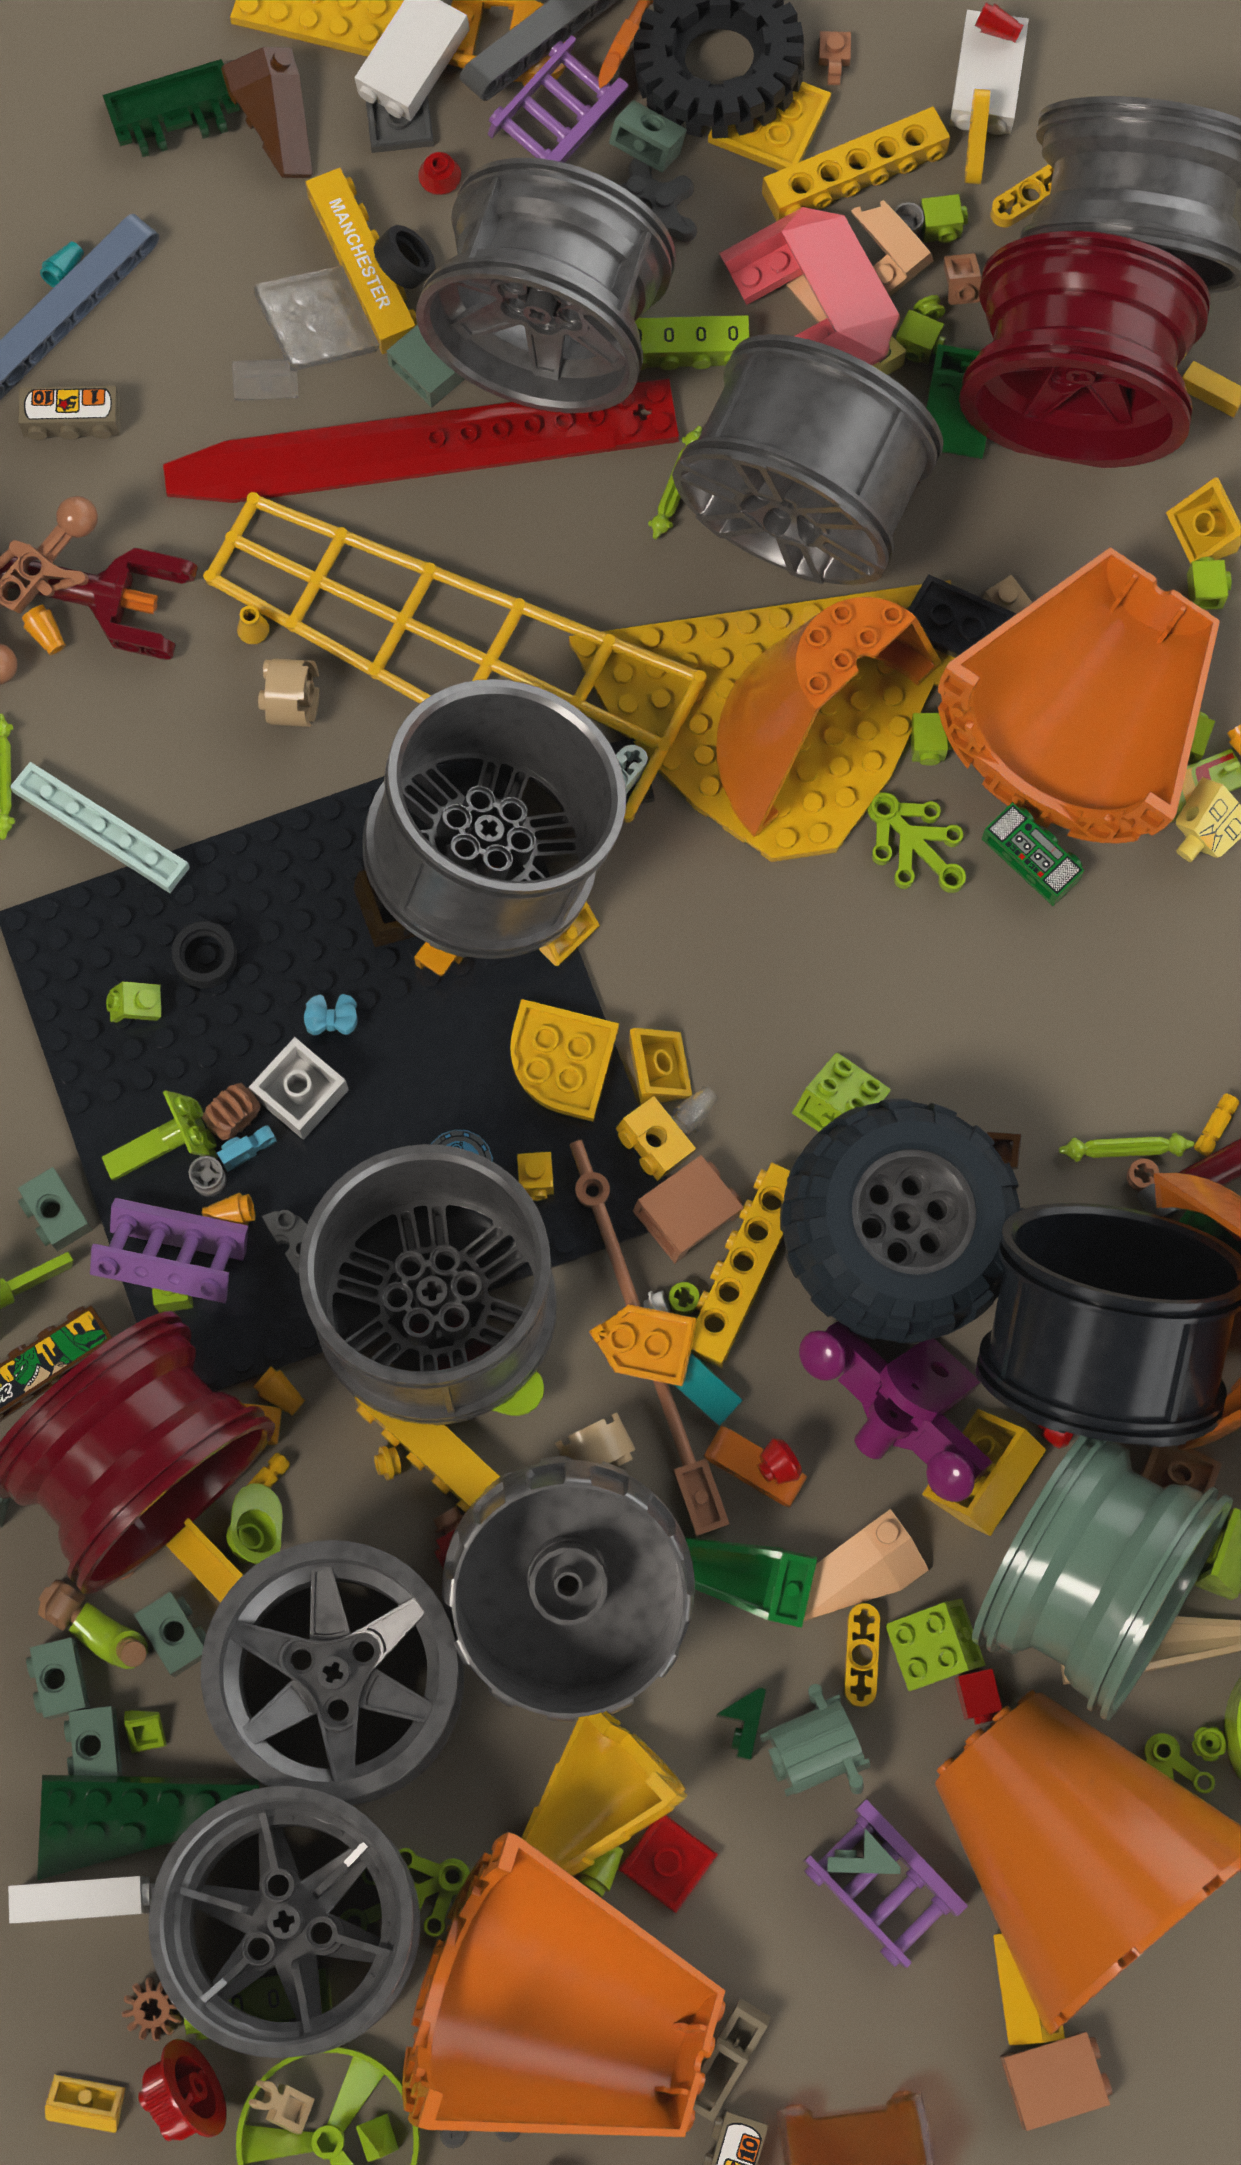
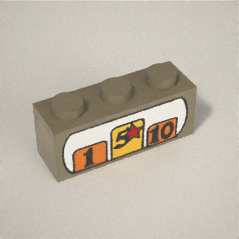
[18,386,120,440]
[702,2110,769,2165]

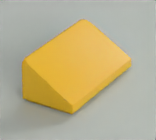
[1182,361,1241,418]
[539,901,600,966]
[45,2074,126,2133]

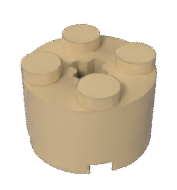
[258,659,319,727]
[555,1412,636,1467]

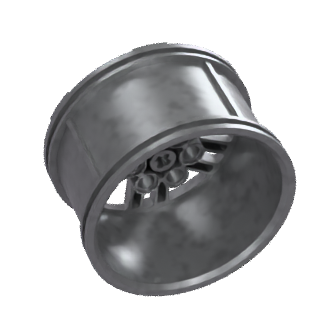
[672,334,943,585]
[362,679,626,959]
[299,1144,557,1425]

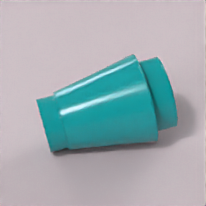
[40,241,84,288]

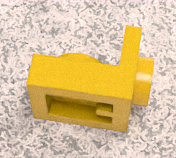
[517,1152,554,1201]

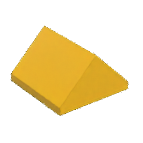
[1166,477,1241,564]
[629,1028,693,1105]

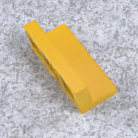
[166,1518,243,1603]
[993,1933,1065,2045]

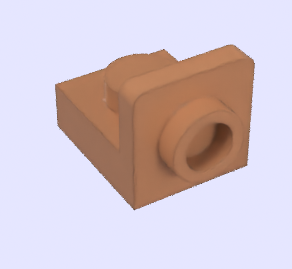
[944,253,981,305]

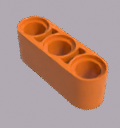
[703,1426,807,1508]

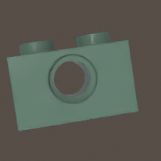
[609,100,687,173]
[17,1167,92,1252]
[134,1591,206,1677]
[26,1638,90,1720]
[64,1706,123,1776]

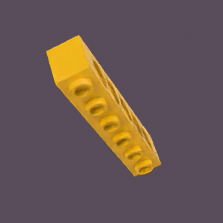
[762,106,950,221]
[691,1162,790,1369]

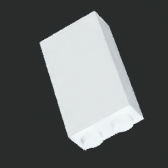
[354,0,470,121]
[949,10,1029,135]
[8,1876,155,1923]

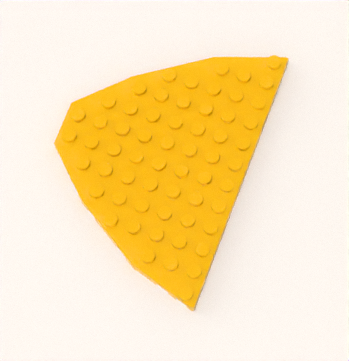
[569,580,951,862]

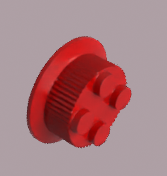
[138,2039,227,2141]

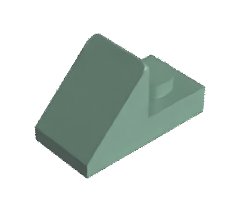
[827,1828,901,1874]

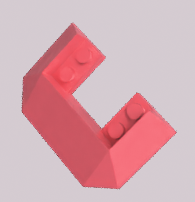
[719,207,901,365]

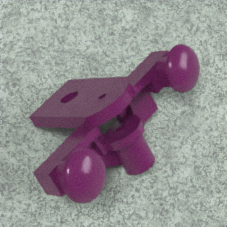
[799,1321,993,1502]

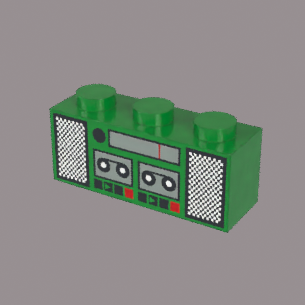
[981,802,1085,906]

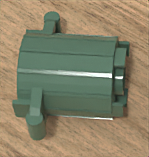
[760,1684,870,1797]

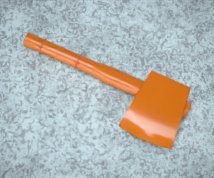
[598,0,653,89]

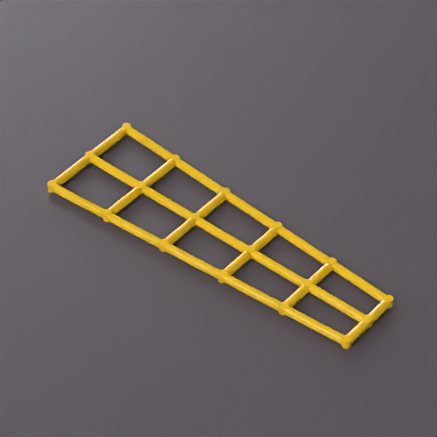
[203,492,707,823]

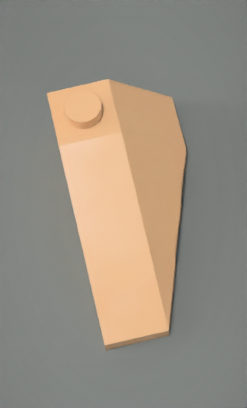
[804,1509,929,1621]

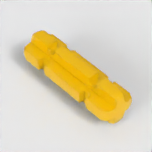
[1194,1093,1240,1156]
[246,1452,290,1488]

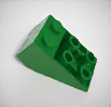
[926,344,987,459]

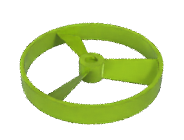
[236,2047,420,2165]

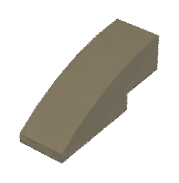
[693,1998,771,2122]

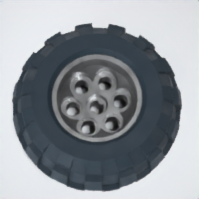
[780,1099,1023,1343]

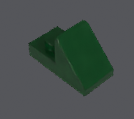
[716,1687,766,1761]

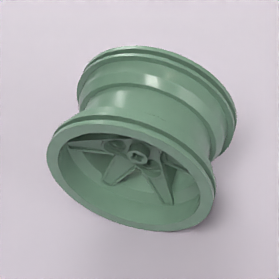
[972,1435,1233,1721]

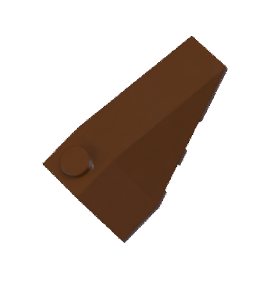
[221,47,313,178]

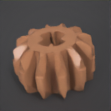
[202,1083,261,1141]
[122,1977,183,2041]

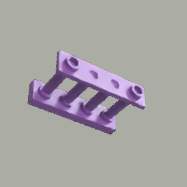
[488,35,629,163]
[90,1198,249,1303]
[803,1799,968,1968]

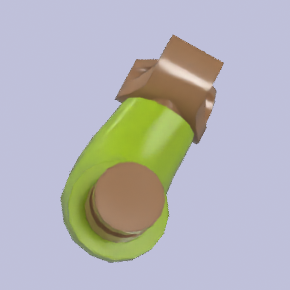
[38,1580,148,1669]

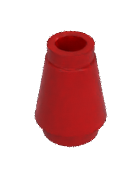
[974,2,1024,43]

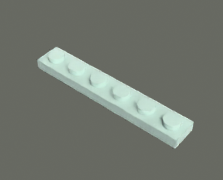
[10,762,190,893]

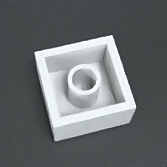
[249,1037,349,1140]

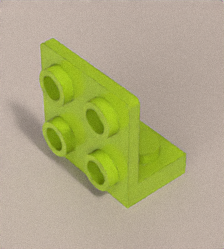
[792,1053,891,1132]
[886,1598,986,1691]

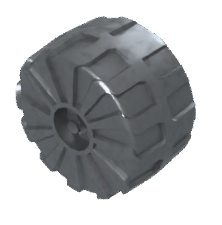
[442,1456,695,1722]

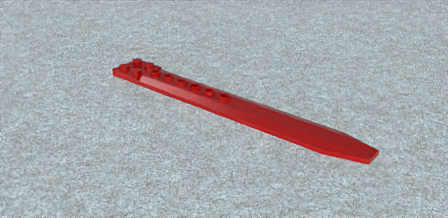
[163,378,679,503]

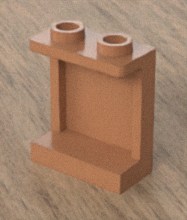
[633,1155,744,1264]
[1000,2031,1113,2131]

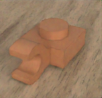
[819,31,851,85]

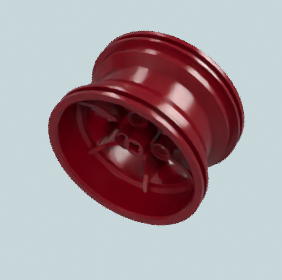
[959,231,1211,468]
[0,1311,275,1594]

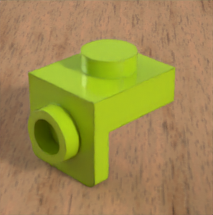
[106,981,161,1023]

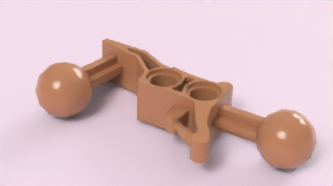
[0,496,98,685]

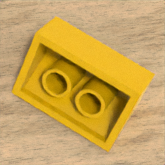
[922,1409,1046,1536]

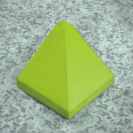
[124,1710,167,1753]
[356,2114,399,2162]

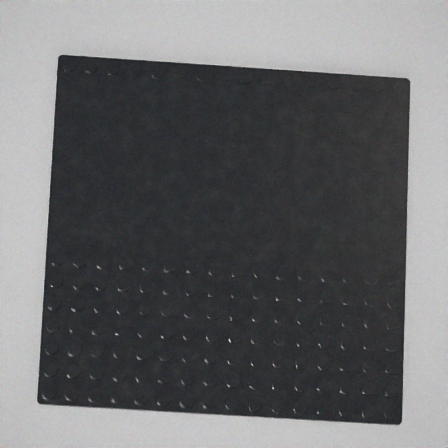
[0,761,667,1392]

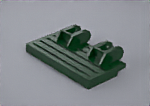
[102,59,240,157]

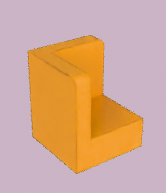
[414,942,464,976]

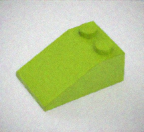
[1194,1507,1241,1600]

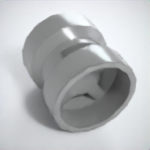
[894,202,924,239]
[189,1156,226,1197]

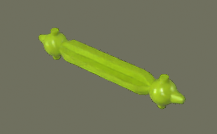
[648,425,702,540]
[0,714,15,840]
[1059,1133,1194,1162]

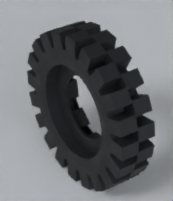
[633,0,804,138]

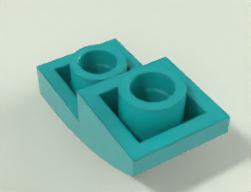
[675,1352,743,1426]

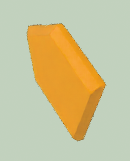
[589,1304,697,1386]

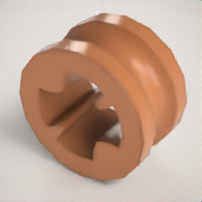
[1126,1158,1159,1191]

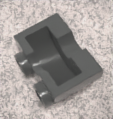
[262,1210,307,1279]

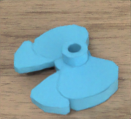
[304,994,357,1036]

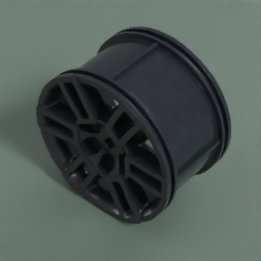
[976,1203,1241,1447]

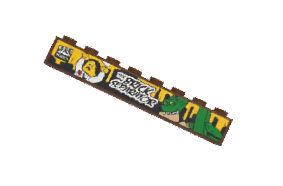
[0,1305,113,1422]

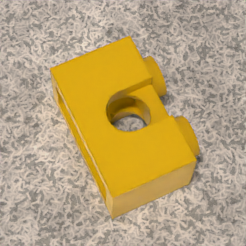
[616,1096,696,1181]

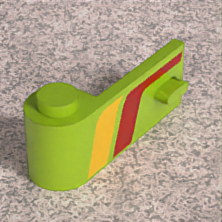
[1170,749,1241,823]

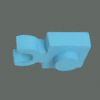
[217,1125,277,1172]

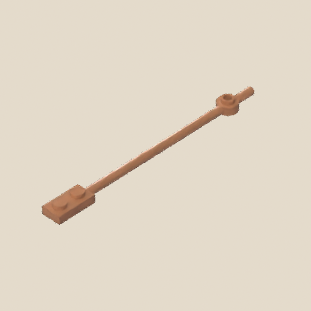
[569,1140,730,1537]

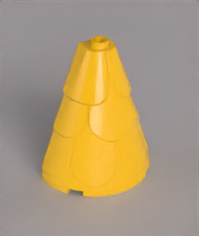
[522,1711,687,1876]

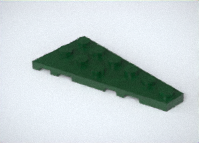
[37,1775,259,1880]

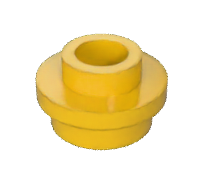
[374,1446,401,1481]

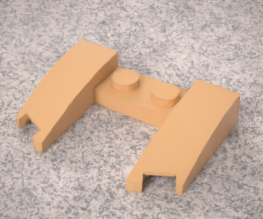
[786,200,934,323]

